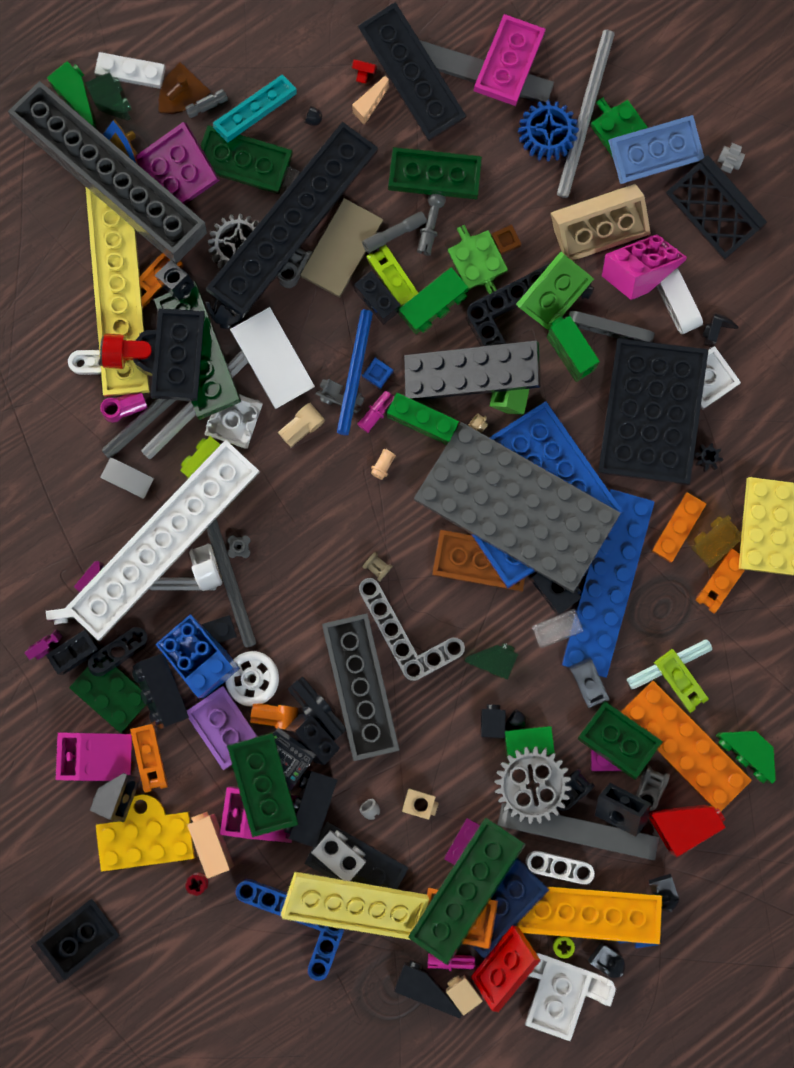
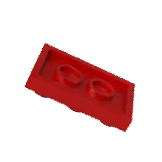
[471,925,541,1012]

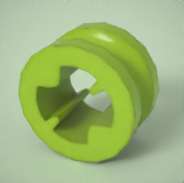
[553,936,575,958]

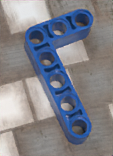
[236,879,344,981]

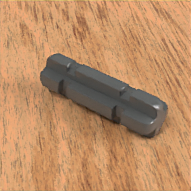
[185,89,228,118]

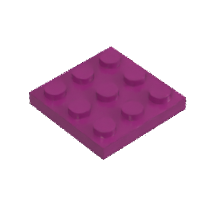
[136,122,220,205]

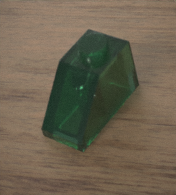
[464,643,518,680]

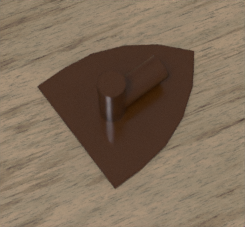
[158,62,211,113]

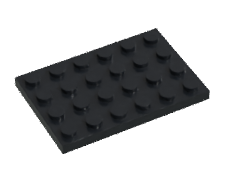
[598,338,709,485]

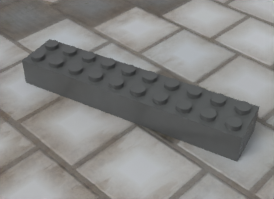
[8,81,207,264]

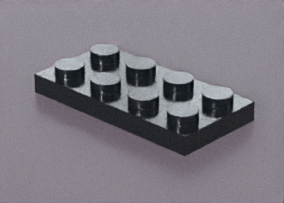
[304,822,409,889]

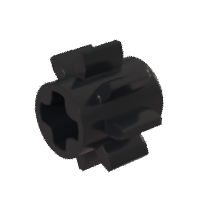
[694,443,723,472]

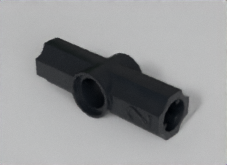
[288,676,347,741]

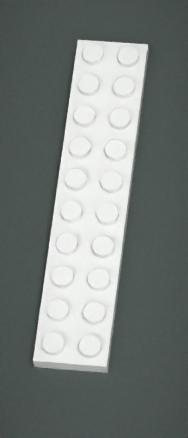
[65,440,260,641]

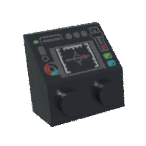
[274,728,316,792]

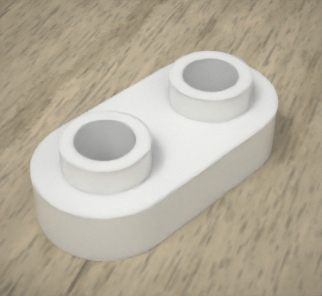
[68,350,101,375]

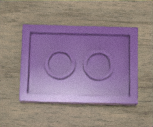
[187,686,257,770]

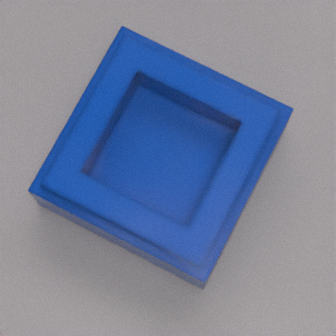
[362,358,394,390]

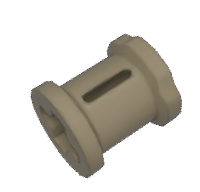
[362,552,393,582]

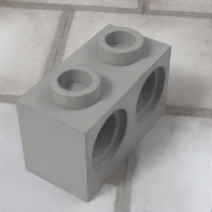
[312,830,366,881]

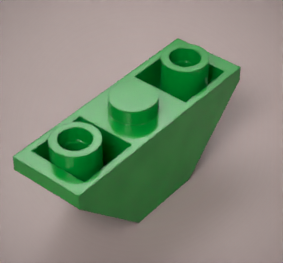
[716,731,776,784]

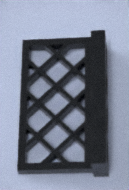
[666,155,767,260]

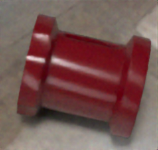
[185,872,209,896]

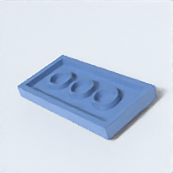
[608,115,704,184]

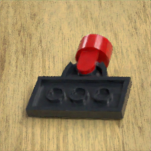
[100,308,205,401]

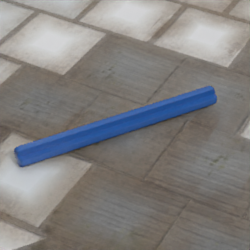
[337,309,373,436]

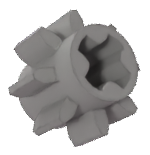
[718,143,745,173]

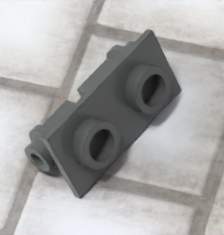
[316,379,365,413]

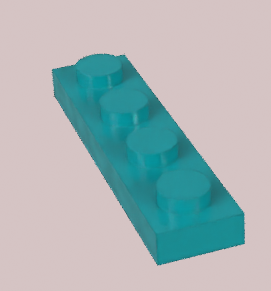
[213,74,297,143]

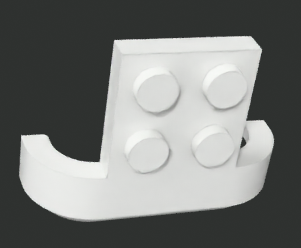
[525,953,616,1041]

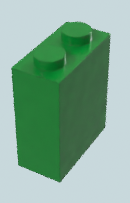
[547,316,600,382]

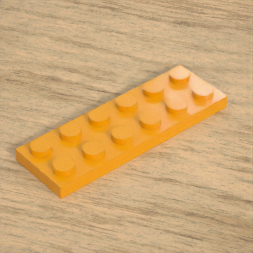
[517,887,662,944]

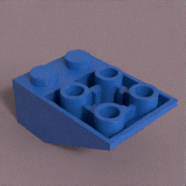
[156,614,240,698]

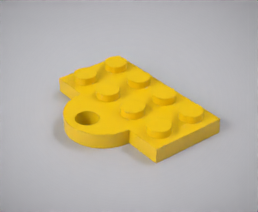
[96,795,195,872]

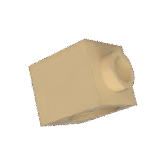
[402,788,439,820]
[446,975,482,1016]

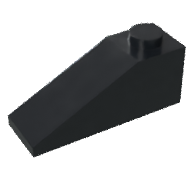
[394,960,462,1019]

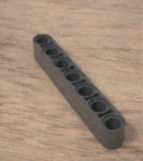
[497,802,660,860]

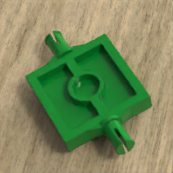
[590,97,648,157]

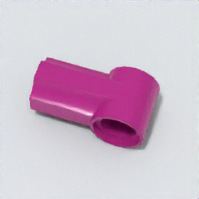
[100,392,148,423]

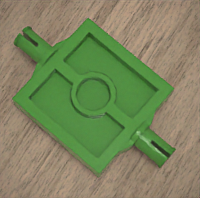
[448,225,508,294]

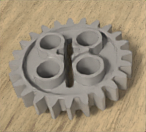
[495,746,572,824]

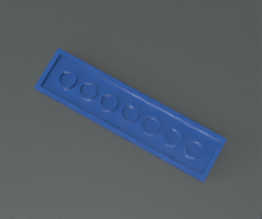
[562,489,655,678]

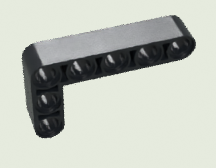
[466,263,551,347]

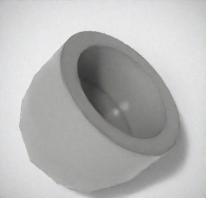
[360,799,380,820]

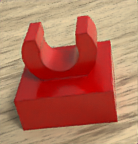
[352,59,378,84]

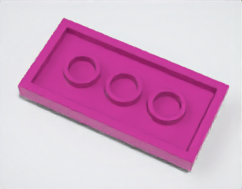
[474,14,546,106]

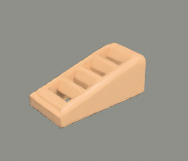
[353,76,389,124]

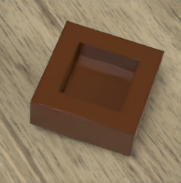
[491,224,521,255]

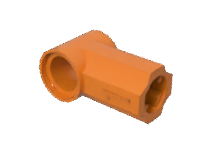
[250,704,299,729]

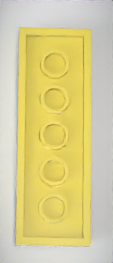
[281,872,430,940]

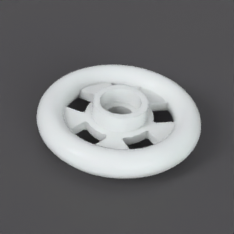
[225,651,279,706]

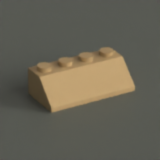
[551,184,651,261]

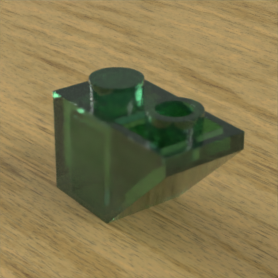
[85,72,132,121]

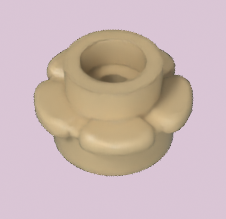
[468,413,488,433]

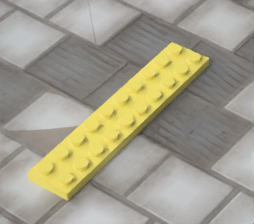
[86,187,150,397]

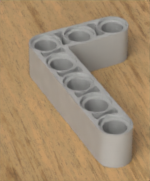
[359,578,465,681]

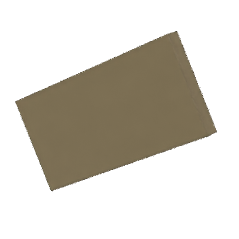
[300,198,383,298]

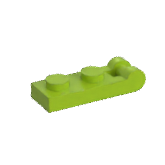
[366,245,418,307]
[654,649,709,713]

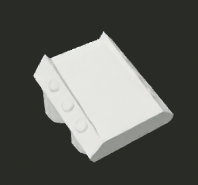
[205,394,263,448]

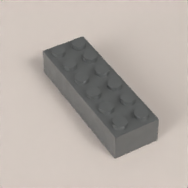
[322,613,399,761]

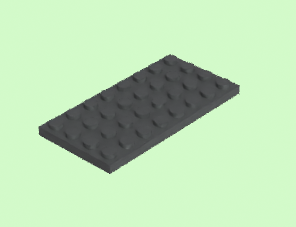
[414,422,621,593]

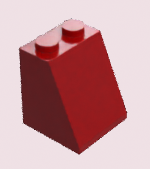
[648,805,726,857]

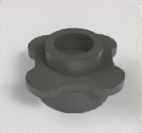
[228,535,251,558]

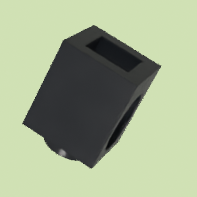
[155,260,195,301]
[480,704,506,738]

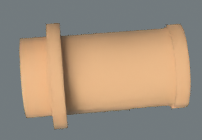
[371,449,396,480]

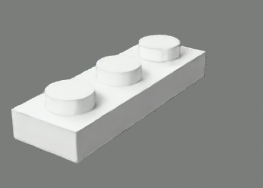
[95,52,165,89]

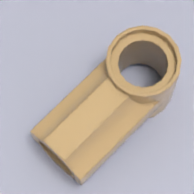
[278,403,325,448]

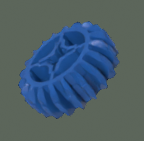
[518,100,579,162]

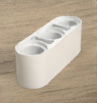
[657,268,703,335]
[526,851,594,884]

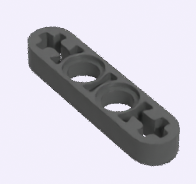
[568,311,655,343]

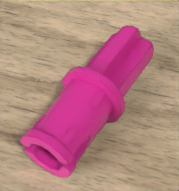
[357,391,394,433]
[428,953,475,971]

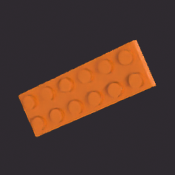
[620,680,752,811]

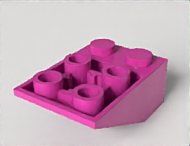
[602,234,687,300]
[56,732,132,781]
[220,786,298,843]

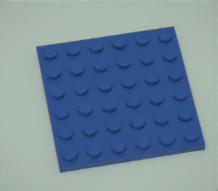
[470,401,623,589]

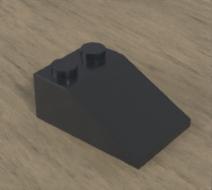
[30,899,120,984]

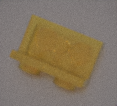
[691,515,742,568]

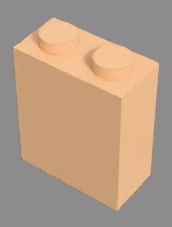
[187,812,234,879]

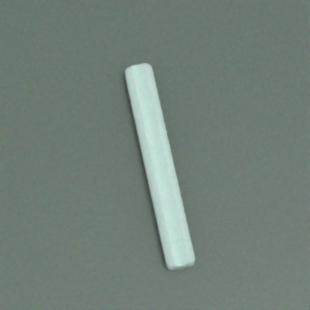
[627,640,712,689]

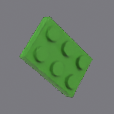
[516,252,594,330]

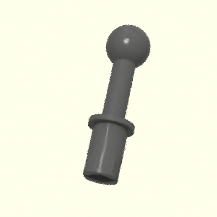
[417,194,446,256]

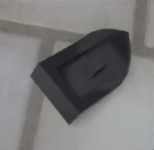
[702,312,739,347]
[648,873,679,912]
[588,941,625,978]

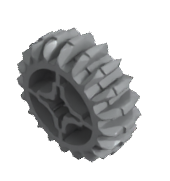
[208,214,259,269]

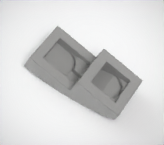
[100,457,154,499]

